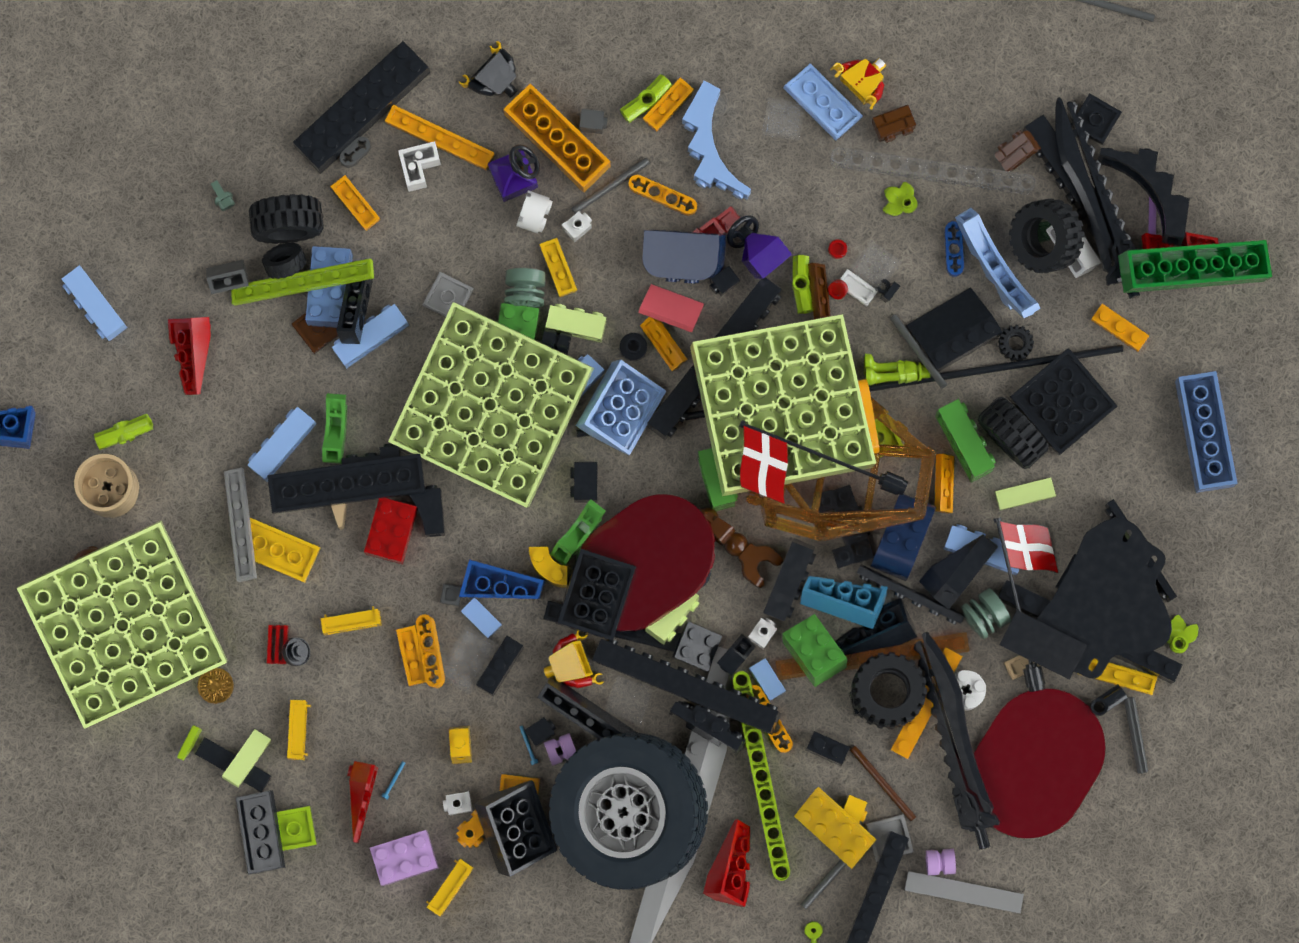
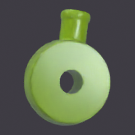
[804,921,823,943]

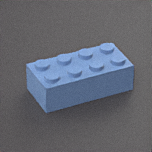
[305,246,353,328]

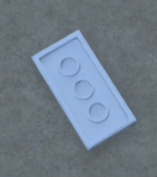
[783,63,863,141]

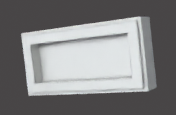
[839,269,877,307]

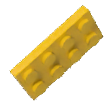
[250,518,321,583]
[794,787,877,869]

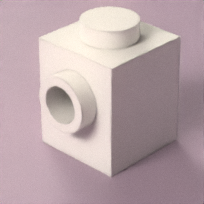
[748,618,777,650]

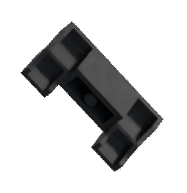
[814,485,874,569]
[669,700,746,754]

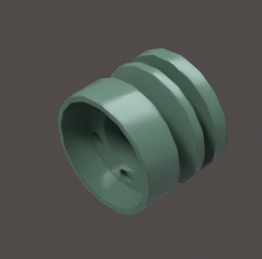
[504,268,545,308]
[961,588,1011,640]

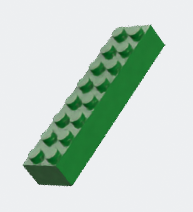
[1118,240,1272,293]

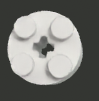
[516,190,553,234]
[955,670,986,711]

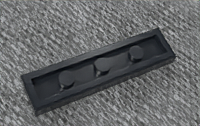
[195,737,272,792]

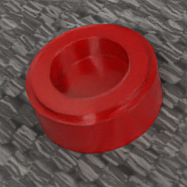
[828,239,847,259]
[828,279,848,300]

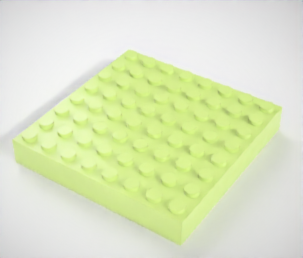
[388,302,594,508]
[690,314,876,496]
[17,521,227,729]

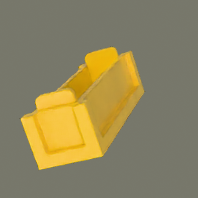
[320,606,382,635]
[287,700,311,760]
[426,859,474,917]

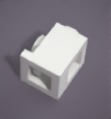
[562,211,592,243]
[443,791,473,815]

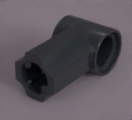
[1089,684,1128,716]

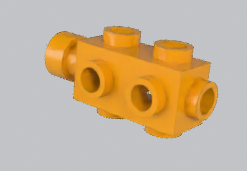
[456,809,485,848]

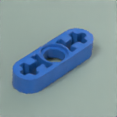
[944,221,964,277]

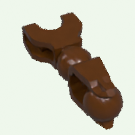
[700,507,783,589]

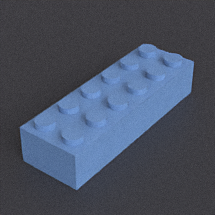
[1175,371,1238,493]

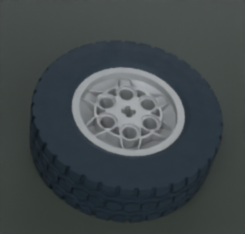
[549,732,708,890]

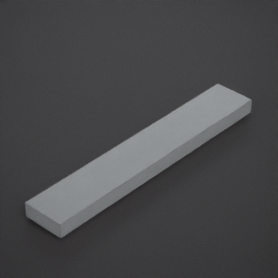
[224,467,257,582]
[904,871,1024,914]

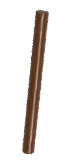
[850,745,916,822]

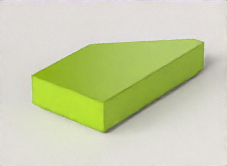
[177,725,202,761]

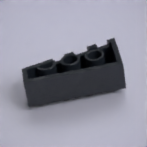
[763,538,816,622]

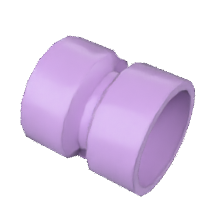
[544,733,576,766]
[926,849,956,876]

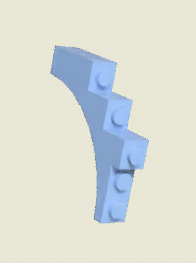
[682,81,751,200]
[955,208,1040,318]

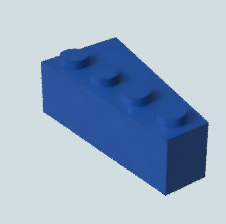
[0,406,36,449]
[459,560,545,599]

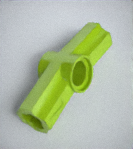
[620,74,672,123]
[792,255,813,314]
[94,414,153,450]

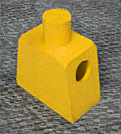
[449,726,472,764]

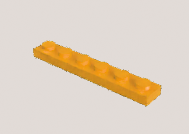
[385,105,495,171]
[891,647,963,759]

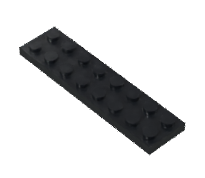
[267,454,426,514]

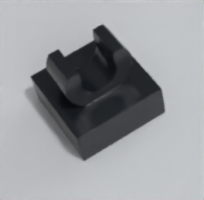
[875,279,900,303]

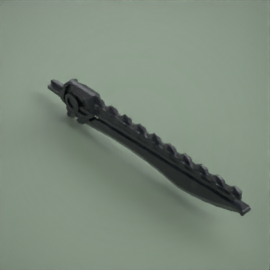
[1055,97,1140,299]
[914,632,1000,850]

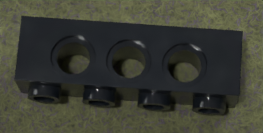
[336,279,373,344]

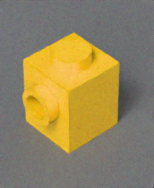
[843,795,868,823]

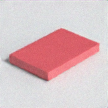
[638,284,704,332]

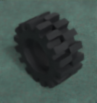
[998,325,1034,361]

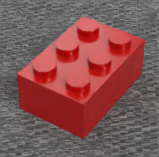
[364,498,418,565]

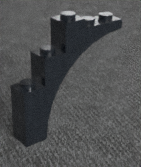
[1097,148,1190,247]
[342,443,445,537]

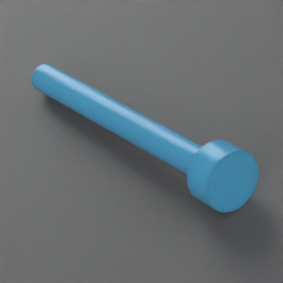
[519,725,539,765]
[381,761,405,800]

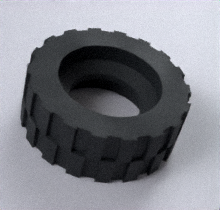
[262,242,306,279]

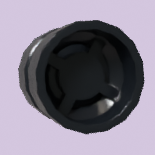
[542,328,572,355]

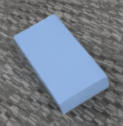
[461,597,502,638]
[749,658,786,701]

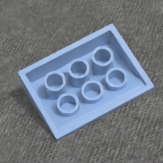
[576,360,666,455]

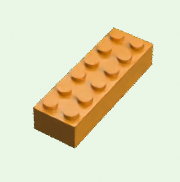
[503,83,611,193]

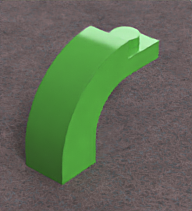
[322,393,347,464]
[550,500,606,566]

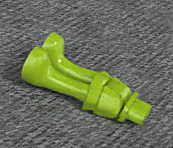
[864,353,930,386]

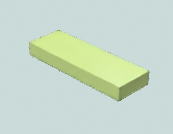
[995,478,1056,510]
[222,729,271,788]

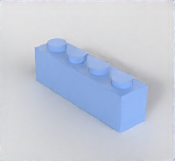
[62,265,127,341]
[332,304,409,369]
[248,407,316,482]
[944,524,1019,575]

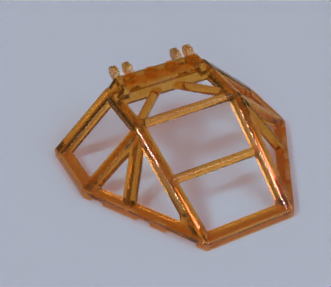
[746,397,936,541]

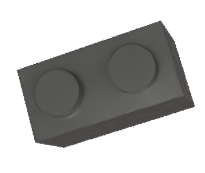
[206,260,249,294]

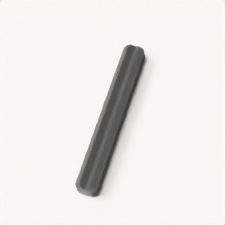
[1124,697,1148,774]

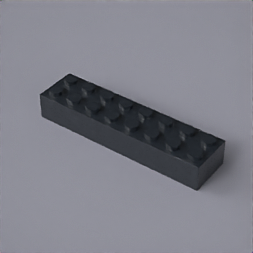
[293,41,430,174]

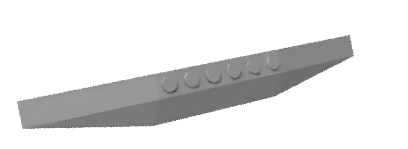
[629,647,734,943]

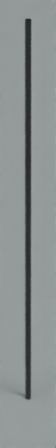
[576,345,1123,438]

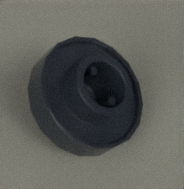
[620,333,647,361]
[282,637,310,666]

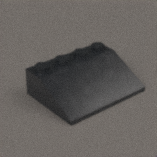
[906,287,1003,372]
[555,549,636,641]
[474,780,557,877]

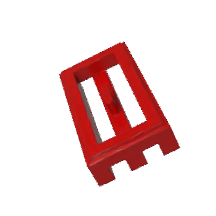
[267,625,288,664]

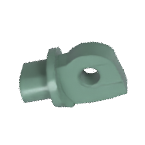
[211,180,235,211]

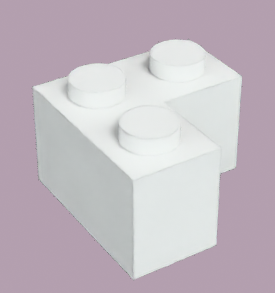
[398,141,441,192]

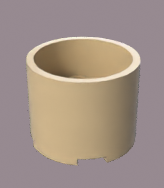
[74,454,139,518]

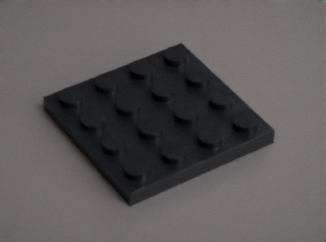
[1010,348,1118,456]

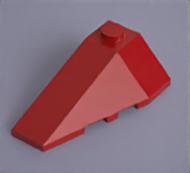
[168,317,211,395]
[347,761,378,844]
[703,819,750,907]

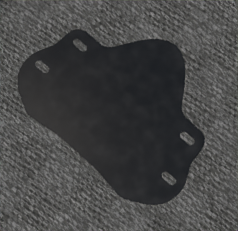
[1036,518,1172,679]

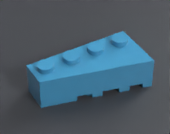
[800,576,888,629]

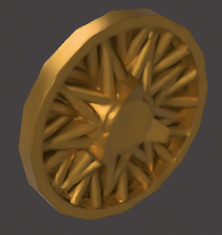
[197,668,234,704]

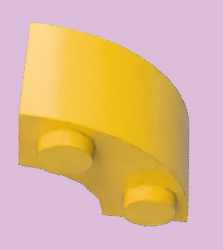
[529,547,568,588]

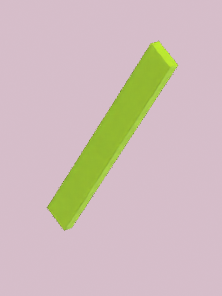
[231,259,374,306]

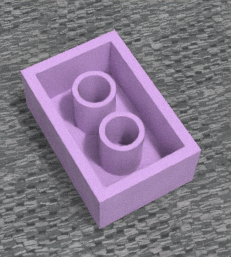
[370,830,439,886]

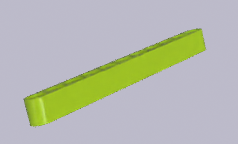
[733,671,790,881]

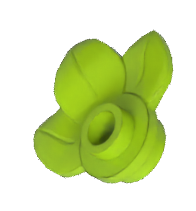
[883,182,918,216]
[1167,615,1199,654]

